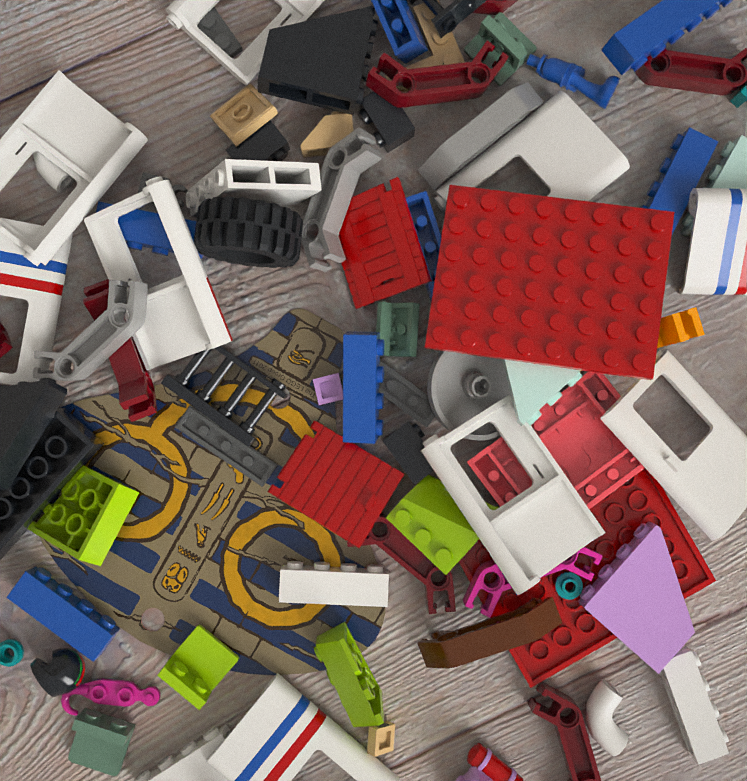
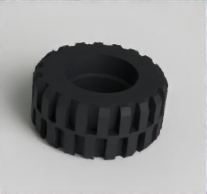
[194,196,303,268]

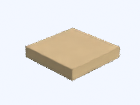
[210,84,278,147]

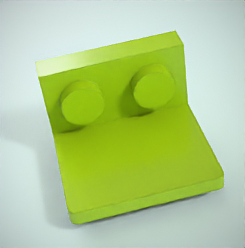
[157,624,239,710]

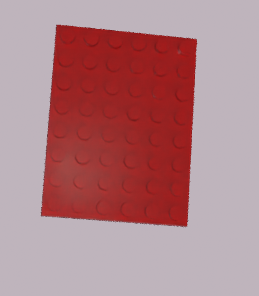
[425,185,675,380]
[459,467,716,688]

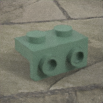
[376,301,420,357]

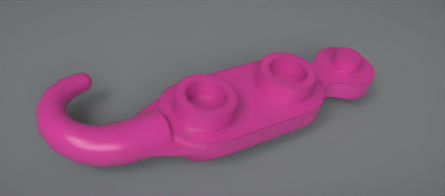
[61,678,161,716]

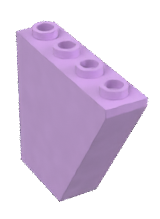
[577,521,695,674]

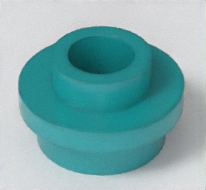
[555,572,583,600]
[0,639,24,667]

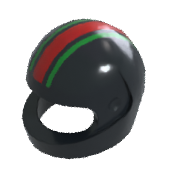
[30,648,86,697]

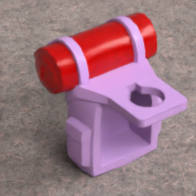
[455,743,523,781]

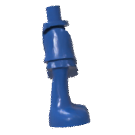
[526,54,620,109]

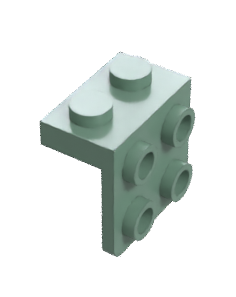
[68,708,136,776]

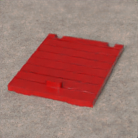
[338,177,432,309]
[267,420,405,549]

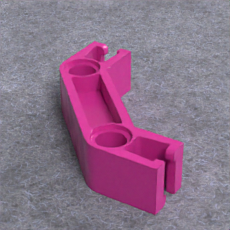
[463,546,603,617]

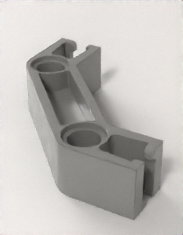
[418,82,544,191]
[301,127,382,272]
[33,279,148,381]

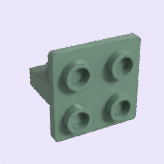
[464,12,537,86]

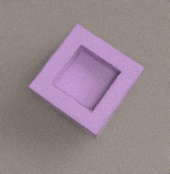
[313,373,343,405]

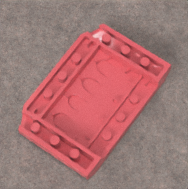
[466,372,644,509]

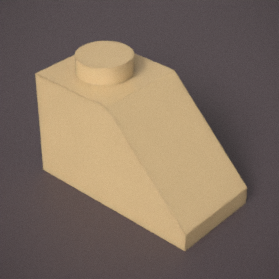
[301,111,353,158]

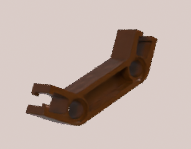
[417,597,562,669]

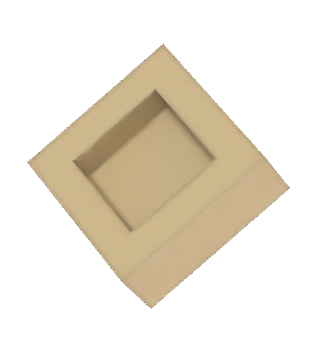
[367,721,395,757]

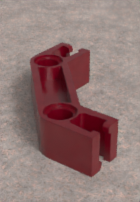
[365,40,509,108]
[635,48,747,96]
[83,279,157,422]
[347,514,456,614]
[528,681,601,781]

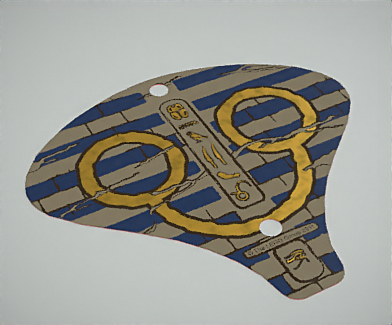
[35,308,385,675]

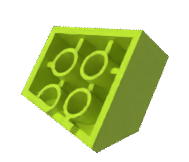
[27,465,139,566]
[386,474,499,575]
[314,622,384,727]

